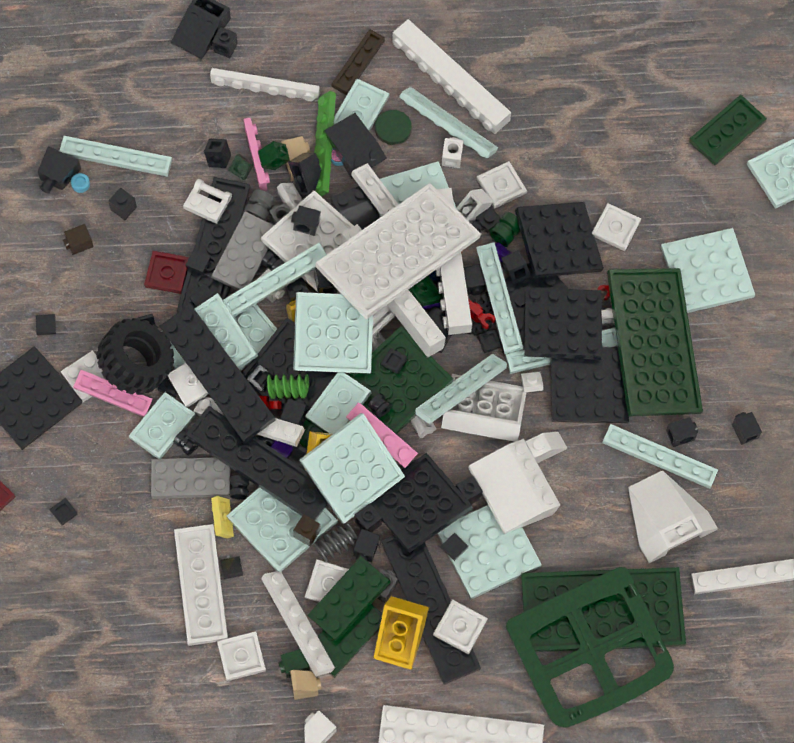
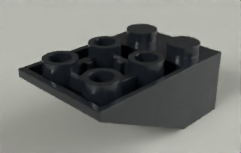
[171,0,231,60]

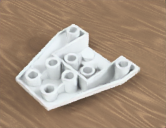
[628,470,718,563]

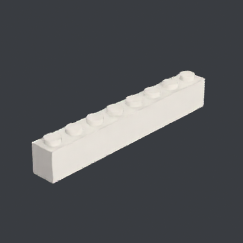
[392,19,511,134]
[436,188,472,335]
[340,224,446,357]

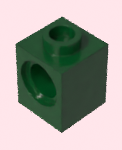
[258,141,290,171]
[278,649,310,678]

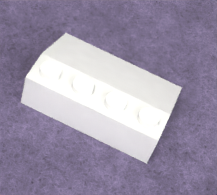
[441,374,526,442]
[468,439,560,534]

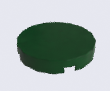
[375,110,412,145]

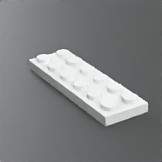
[174,524,228,646]

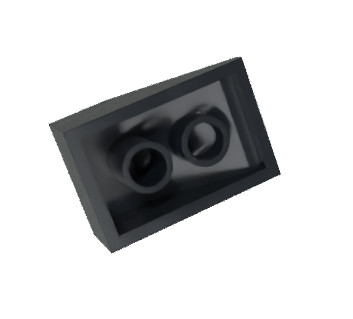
[324,113,387,179]
[331,186,379,230]

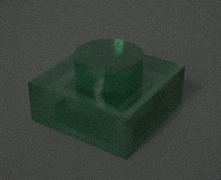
[228,154,254,180]

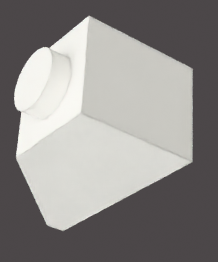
[457,189,493,223]
[525,432,567,463]
[305,711,337,743]

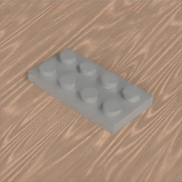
[211,212,274,291]
[151,457,230,499]

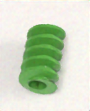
[267,374,309,399]

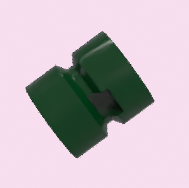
[489,212,520,247]

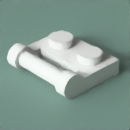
[183,179,232,224]

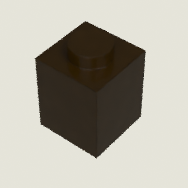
[63,224,94,255]
[293,514,321,547]

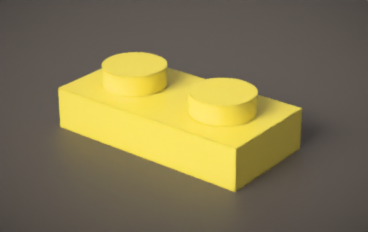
[211,496,234,539]

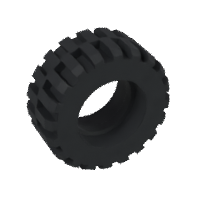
[96,318,174,395]

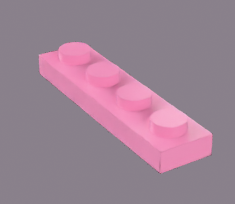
[243,118,270,191]
[73,370,152,417]
[346,402,418,468]

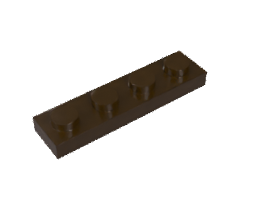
[332,29,385,95]

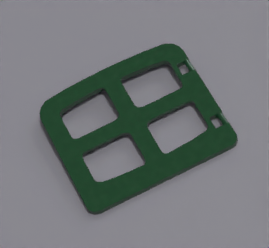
[506,567,674,728]

